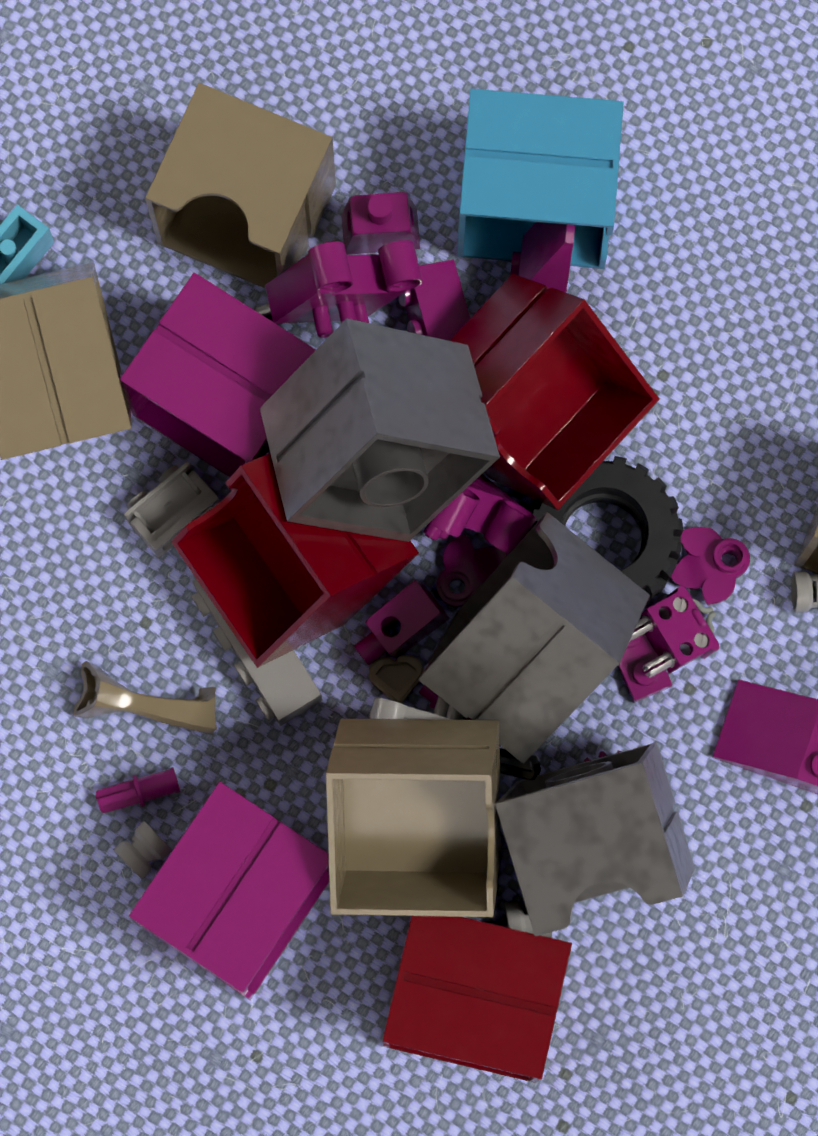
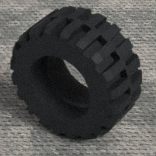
[528,456,683,606]

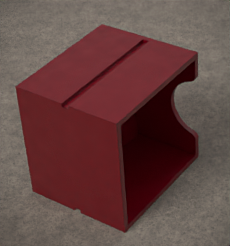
[450,274,660,510]
[171,453,419,668]
[382,916,572,1083]

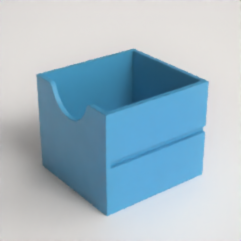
[457,88,624,269]

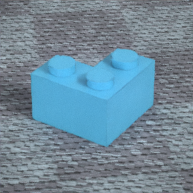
[0,204,55,284]

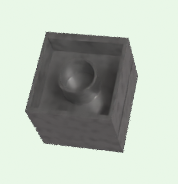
[260,318,500,542]
[418,512,650,764]
[495,742,695,936]

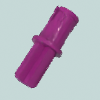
[96,767,181,813]

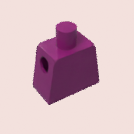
[341,192,420,255]
[354,580,450,665]

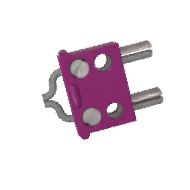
[629,586,719,678]

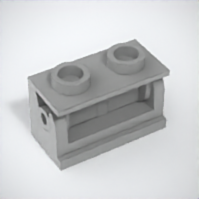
[124,462,220,559]

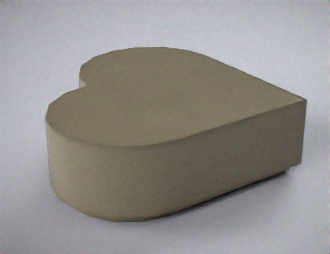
[369,655,423,704]

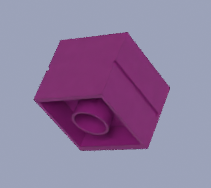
[119,272,316,478]
[129,782,330,1001]

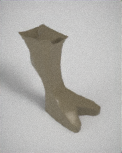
[73,661,217,735]

